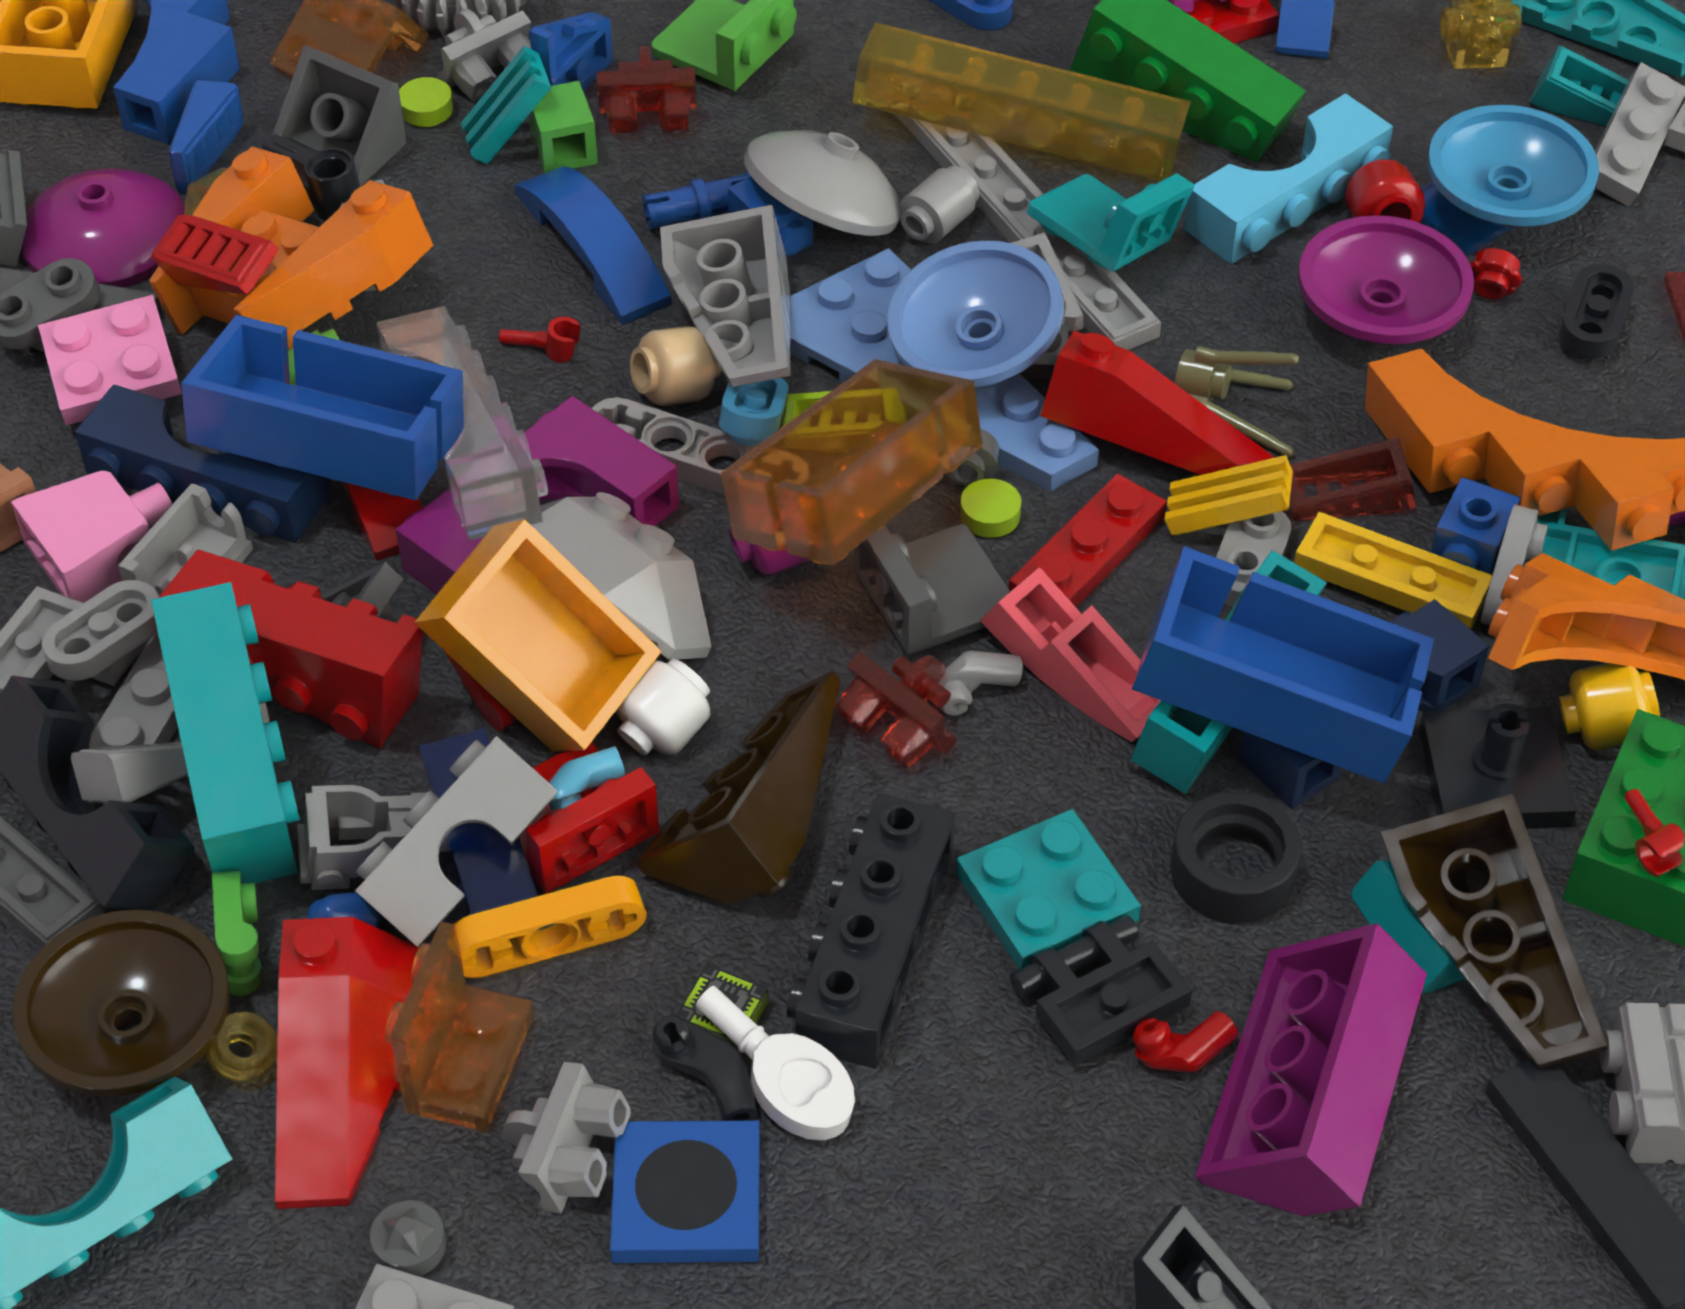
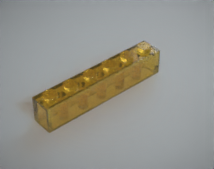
[852,22,1191,181]

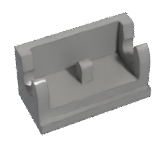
[118,483,253,596]

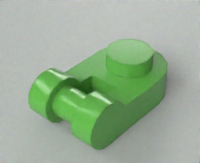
[212,870,263,996]

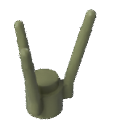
[1175,346,1299,458]

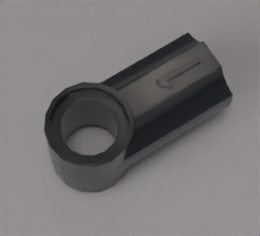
[262,134,360,221]

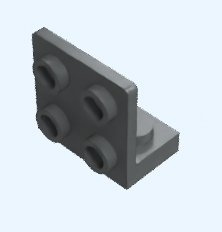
[854,512,1011,656]

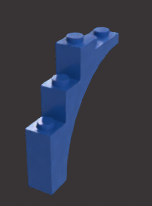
[113,0,240,145]

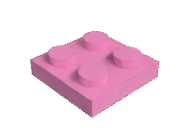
[38,295,182,425]

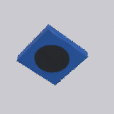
[610,1120,760,1263]

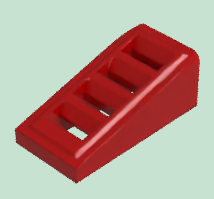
[152,214,279,295]

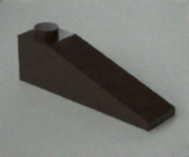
[1381,794,1607,1069]

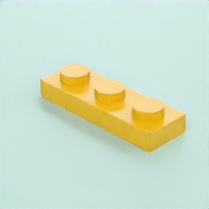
[1294,512,1493,630]

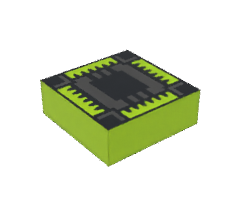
[676,964,769,1048]

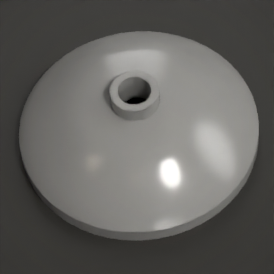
[744,130,902,236]

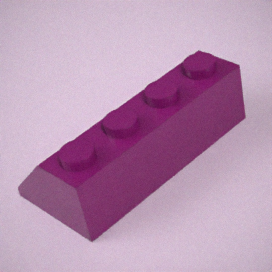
[1195,923,1427,1216]

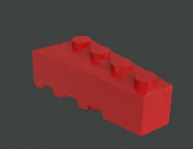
[156,549,423,749]

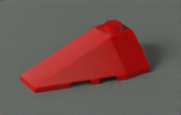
[1040,330,1275,475]
[275,917,432,1209]

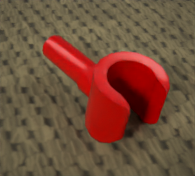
[499,316,581,363]
[1624,789,1684,876]

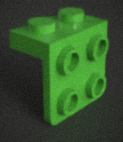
[651,0,797,91]

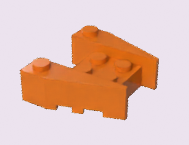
[149,147,434,350]

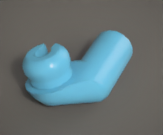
[549,746,625,811]

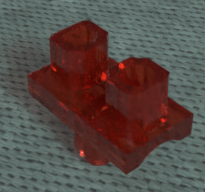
[597,45,696,134]
[835,651,957,768]

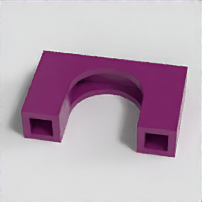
[396,396,679,595]

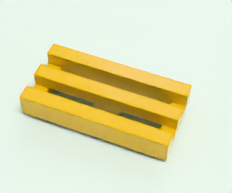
[1164,455,1293,535]

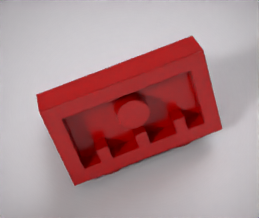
[504,742,659,894]

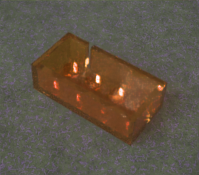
[721,359,983,565]

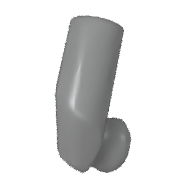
[932,650,1023,716]

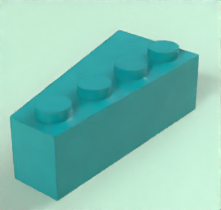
[151,582,300,883]

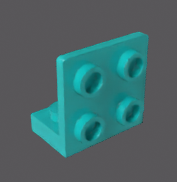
[1026,173,1195,272]

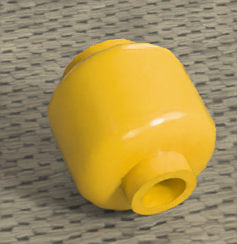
[1558,663,1660,750]

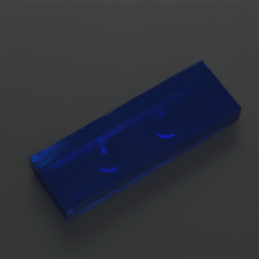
[420,728,537,915]

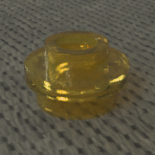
[206,1012,277,1082]

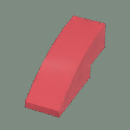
[980,567,1161,742]

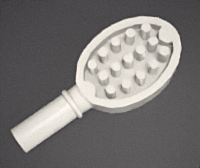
[696,986,855,1140]

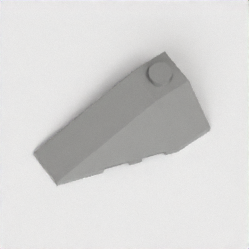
[660,205,791,387]

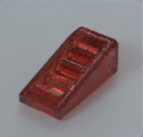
[1289,437,1416,520]

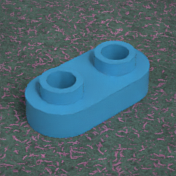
[719,378,789,446]

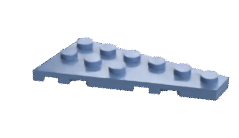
[790,248,1099,491]

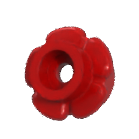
[1470,248,1522,300]

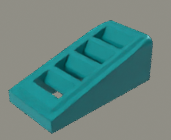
[1529,45,1629,126]

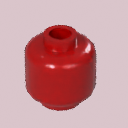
[1345,159,1426,223]

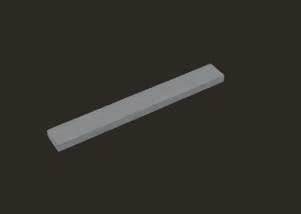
[878,64,1162,350]

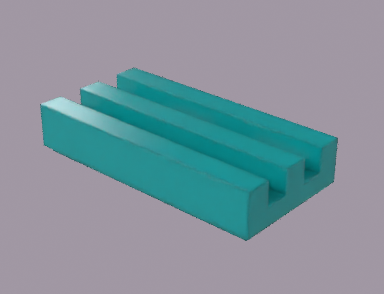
[461,46,551,164]

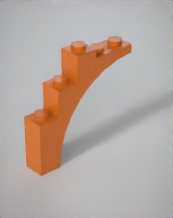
[1365,348,1685,551]
[1488,553,1685,680]

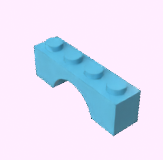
[1184,93,1394,264]

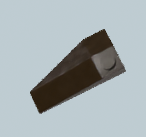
[636,671,841,905]

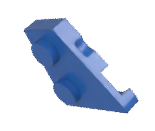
[529,12,613,91]

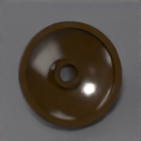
[13,910,230,1097]

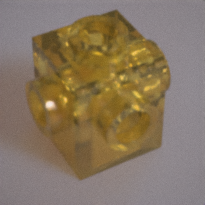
[1440,0,1521,69]

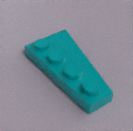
[1481,0,1685,78]

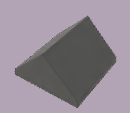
[272,45,407,187]

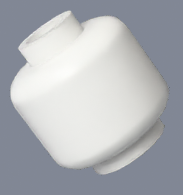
[616,658,710,756]

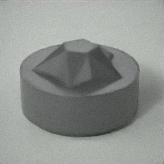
[370,1200,446,1276]

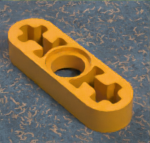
[446,876,647,978]

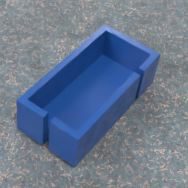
[181,315,464,500]
[1132,546,1435,783]

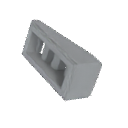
[71,742,188,803]

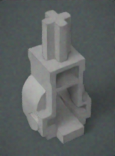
[297,785,491,890]

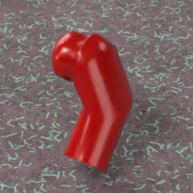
[1133,1011,1239,1073]

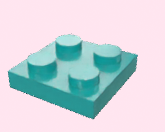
[956,809,1141,969]

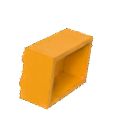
[414,519,662,752]

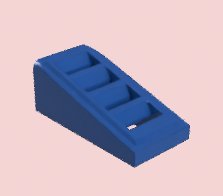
[169,80,244,195]

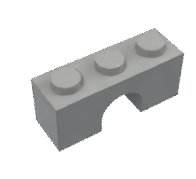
[355,736,558,947]

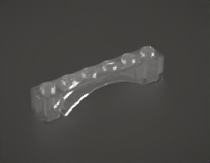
[376,306,548,541]

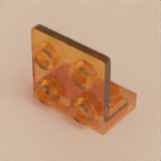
[270,0,429,76]
[385,922,534,1132]

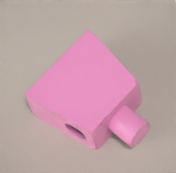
[11,471,172,603]

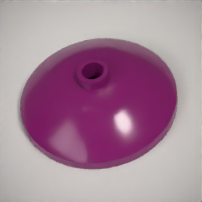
[21,168,187,288]
[1298,215,1474,345]

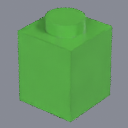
[529,81,598,173]

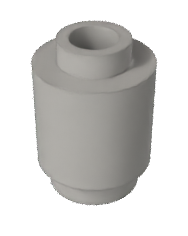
[899,165,979,244]

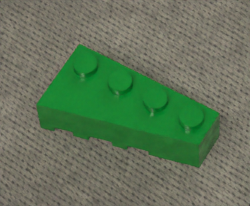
[1065,0,1306,162]

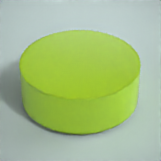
[399,77,453,127]
[960,479,1021,538]

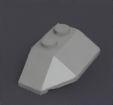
[498,492,712,660]

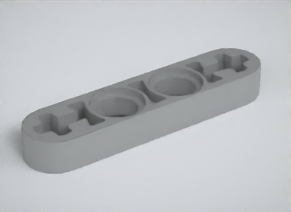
[592,397,804,501]

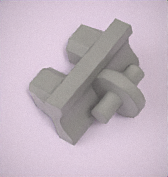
[437,9,531,101]
[502,1062,631,1214]

